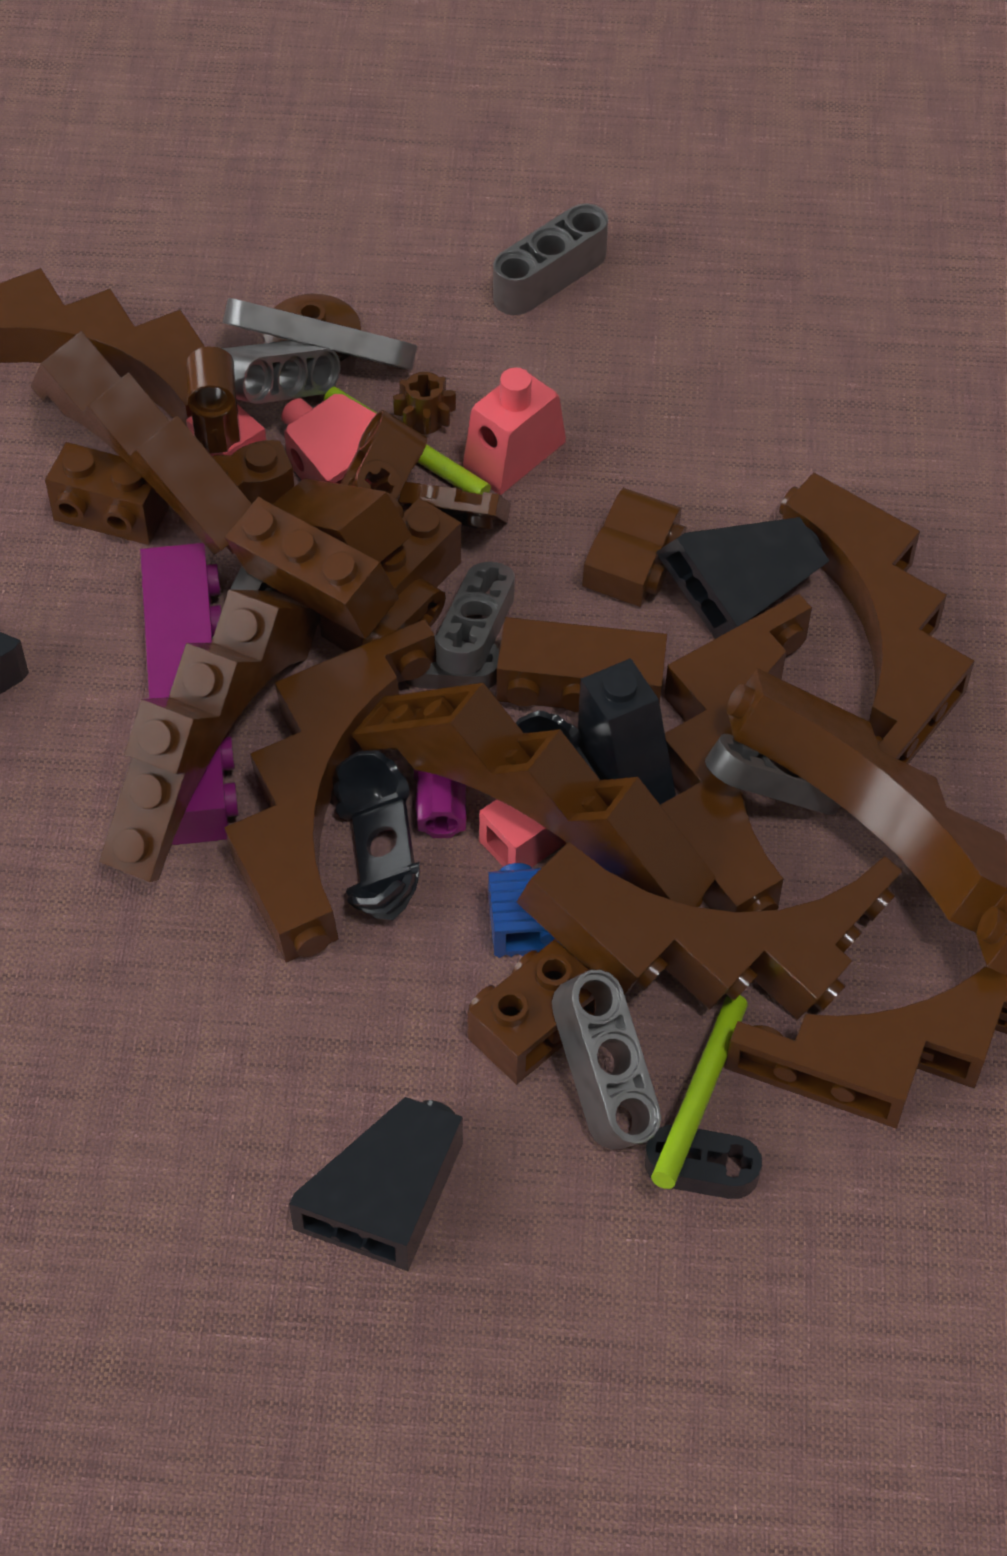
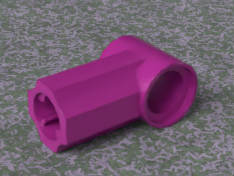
[414,769,466,838]

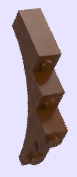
[99,589,320,882]
[517,842,902,1020]

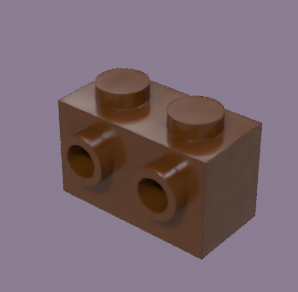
[45,442,169,545]
[468,939,596,1085]

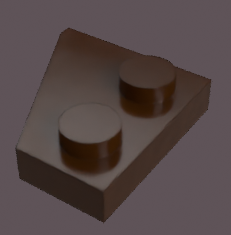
[399,482,511,530]

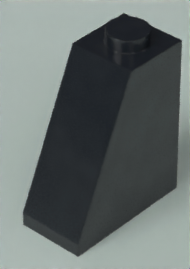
[656,517,830,639]
[578,658,676,805]
[289,1097,463,1271]

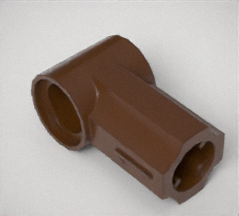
[187,346,241,453]

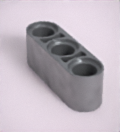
[493,203,608,315]
[223,340,340,404]
[552,970,661,1150]

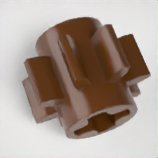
[393,372,456,435]

